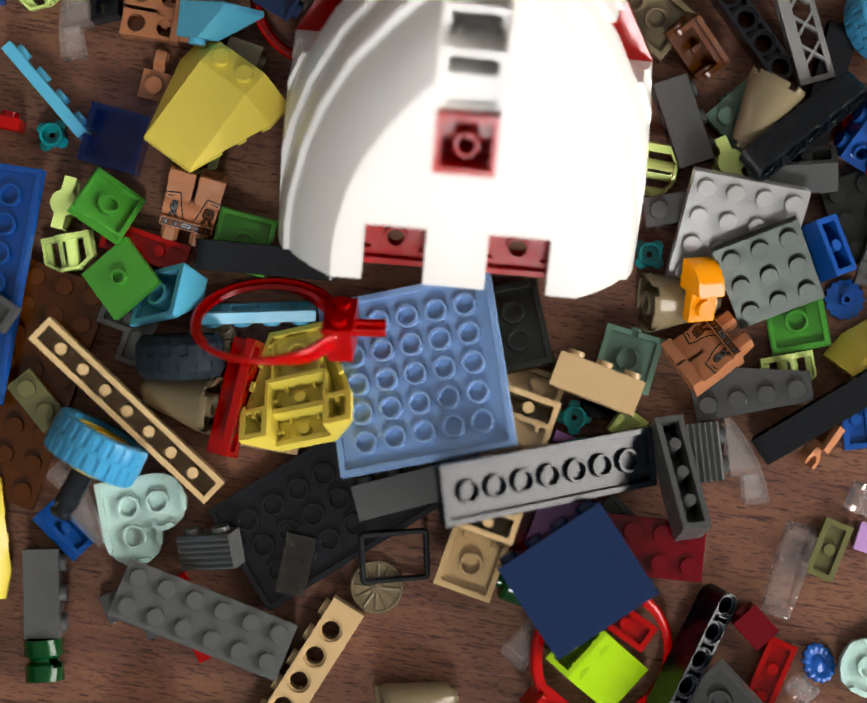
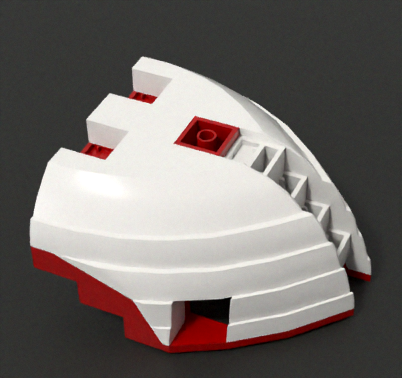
[278,0,653,298]

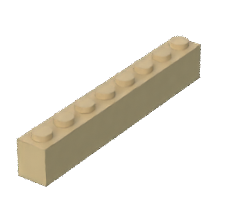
[28,317,225,504]

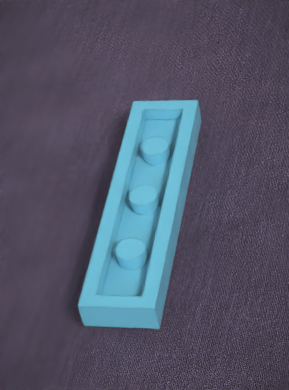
[1,41,91,141]
[201,301,316,328]

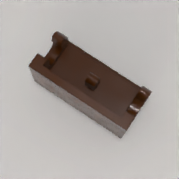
[663,12,730,79]

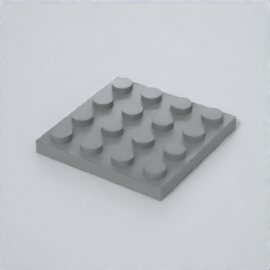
[664,166,812,291]

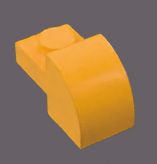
[680,257,725,323]

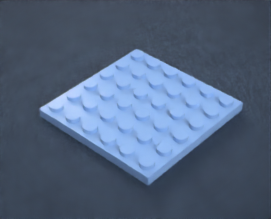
[318,273,518,479]

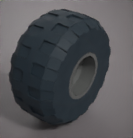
[135,333,225,380]

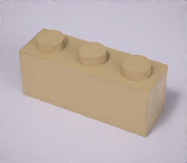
[548,348,646,417]

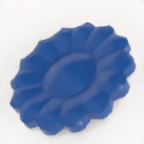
[824,280,865,320]
[801,642,836,684]

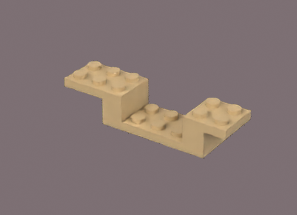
[433,368,564,603]

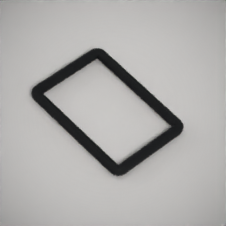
[358,528,430,585]

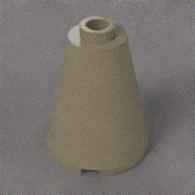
[732,66,806,150]
[636,273,721,332]
[140,376,223,435]
[374,681,459,703]

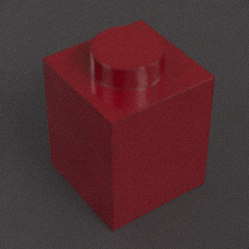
[730,601,779,651]

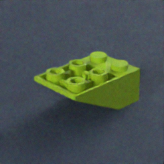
[543,629,648,703]

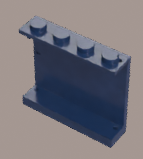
[496,499,659,660]

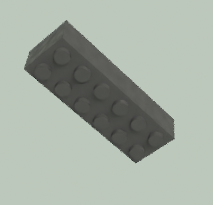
[107,558,298,681]

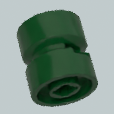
[23,637,65,683]

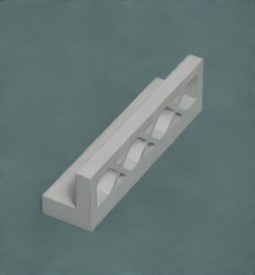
[772,0,836,90]

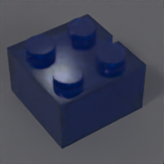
[76,101,152,178]

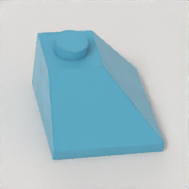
[176,0,265,46]
[129,263,208,327]

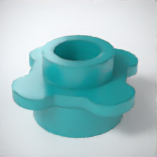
[37,120,69,152]
[635,240,664,269]
[556,400,592,435]

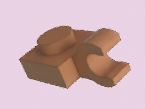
[137,49,173,103]
[796,425,845,470]

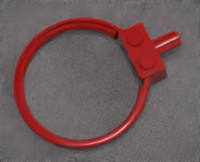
[189,277,387,365]
[519,599,673,703]

